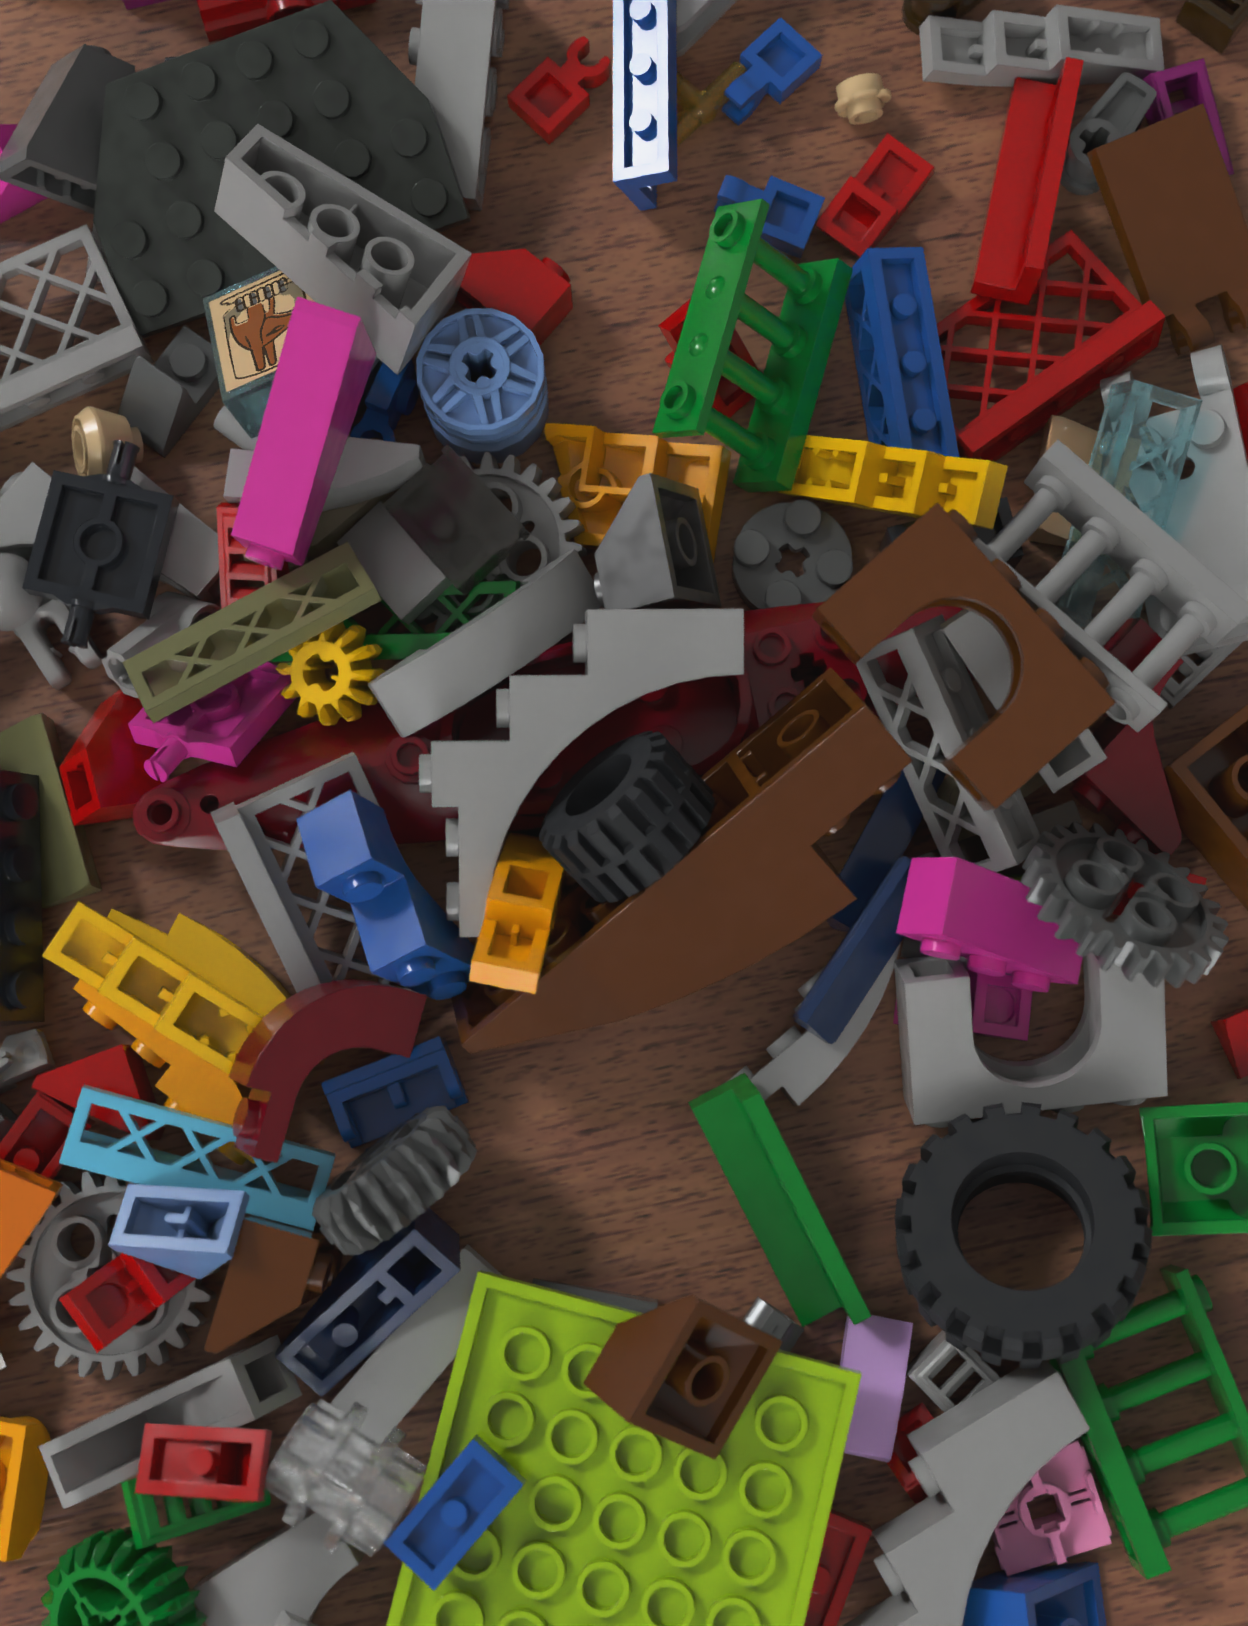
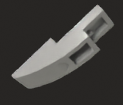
[725,942,901,1106]

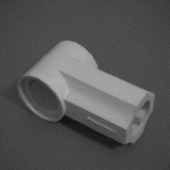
[101,592,221,698]

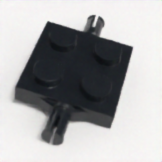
[22,440,179,649]

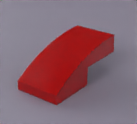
[815,133,935,258]
[59,1253,197,1353]

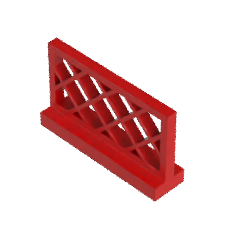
[937,230,1166,462]

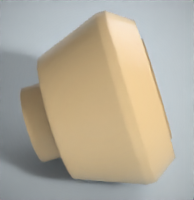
[72,406,143,476]

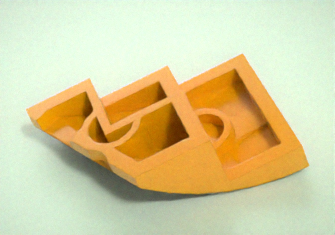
[544,423,732,563]

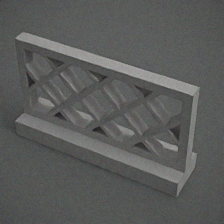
[0,224,154,432]
[210,752,415,993]

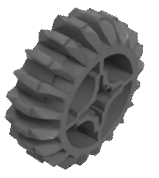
[312,1105,477,1256]

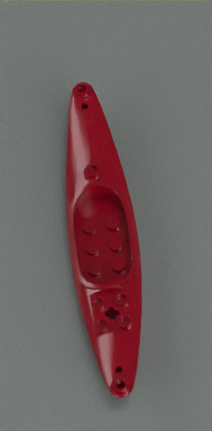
[133,602,975,850]

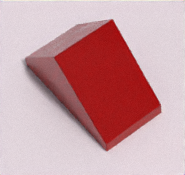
[31,1044,165,1141]

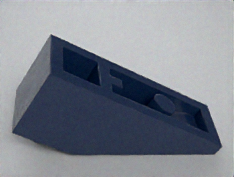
[275,1208,461,1397]

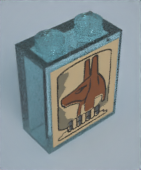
[203,266,315,439]

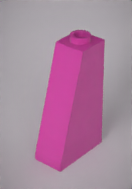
[231,296,376,570]

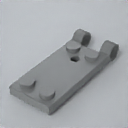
[1100,344,1248,656]

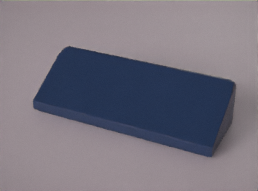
[826,761,946,932]
[793,856,911,1044]

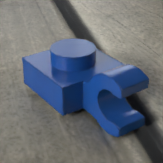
[722,17,822,126]
[714,175,825,259]
[350,359,420,442]

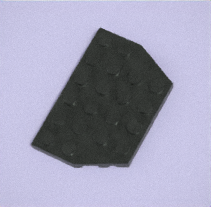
[93,0,471,339]

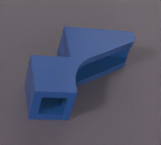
[296,790,475,1000]

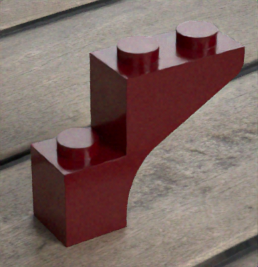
[1070,618,1184,856]

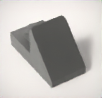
[118,325,224,458]

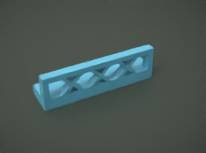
[59,1085,335,1231]

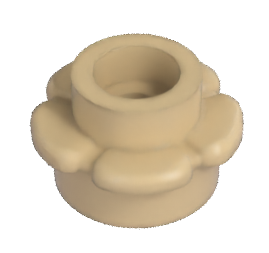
[834,73,892,125]

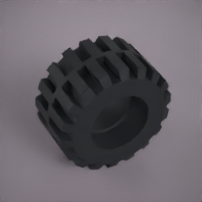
[539,731,715,903]

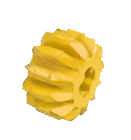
[275,621,386,726]

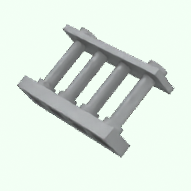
[974,439,1248,733]

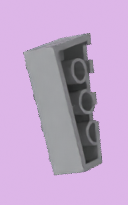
[408,0,510,211]
[214,124,472,375]

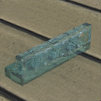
[1054,380,1203,629]

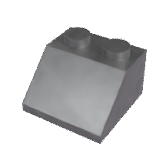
[594,473,722,609]

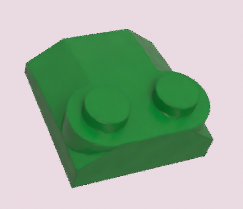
[1139,1102,1248,1236]

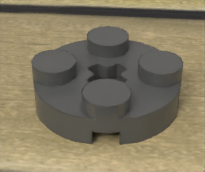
[732,500,853,610]

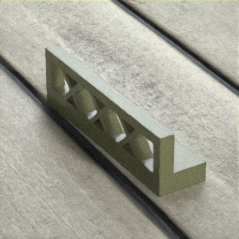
[122,541,381,723]

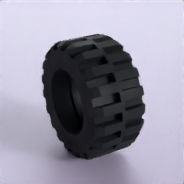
[895,1102,1152,1369]

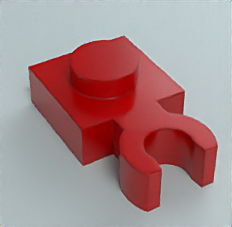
[507,36,611,145]

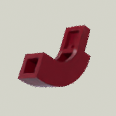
[229,979,427,1163]

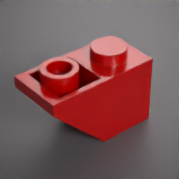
[59,689,167,826]

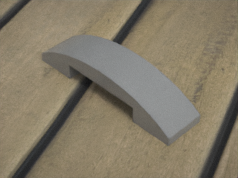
[367,549,602,738]

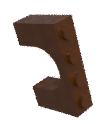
[811,502,1116,811]

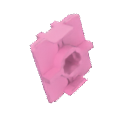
[991,1440,1112,1576]

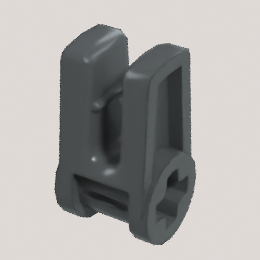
[1060,72,1157,195]

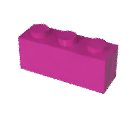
[896,857,1083,992]

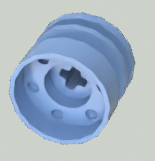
[416,308,549,464]

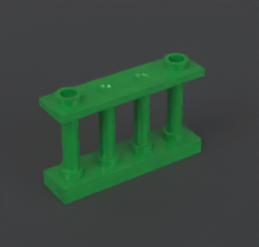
[652,198,853,492]
[1048,1265,1248,1580]

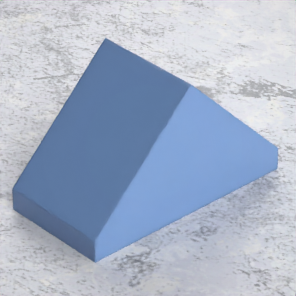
[108,1184,250,1280]

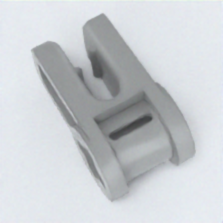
[13,598,104,691]

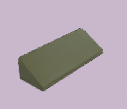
[0,713,103,909]

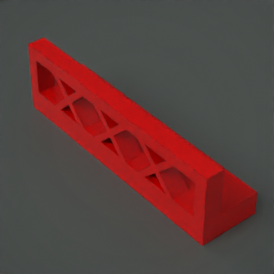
[970,57,1084,305]

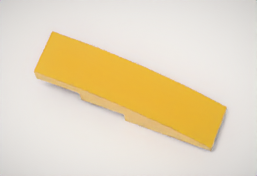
[778,435,1008,529]
[42,900,264,1088]

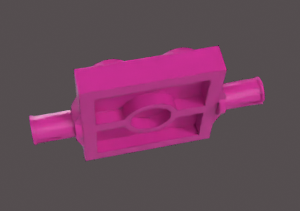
[128,662,296,782]

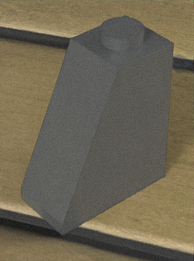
[0,44,135,214]

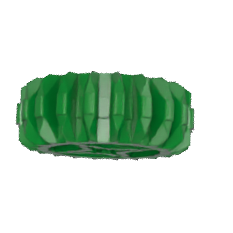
[41,1526,208,1626]

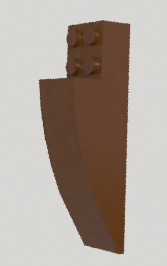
[451,667,912,1053]

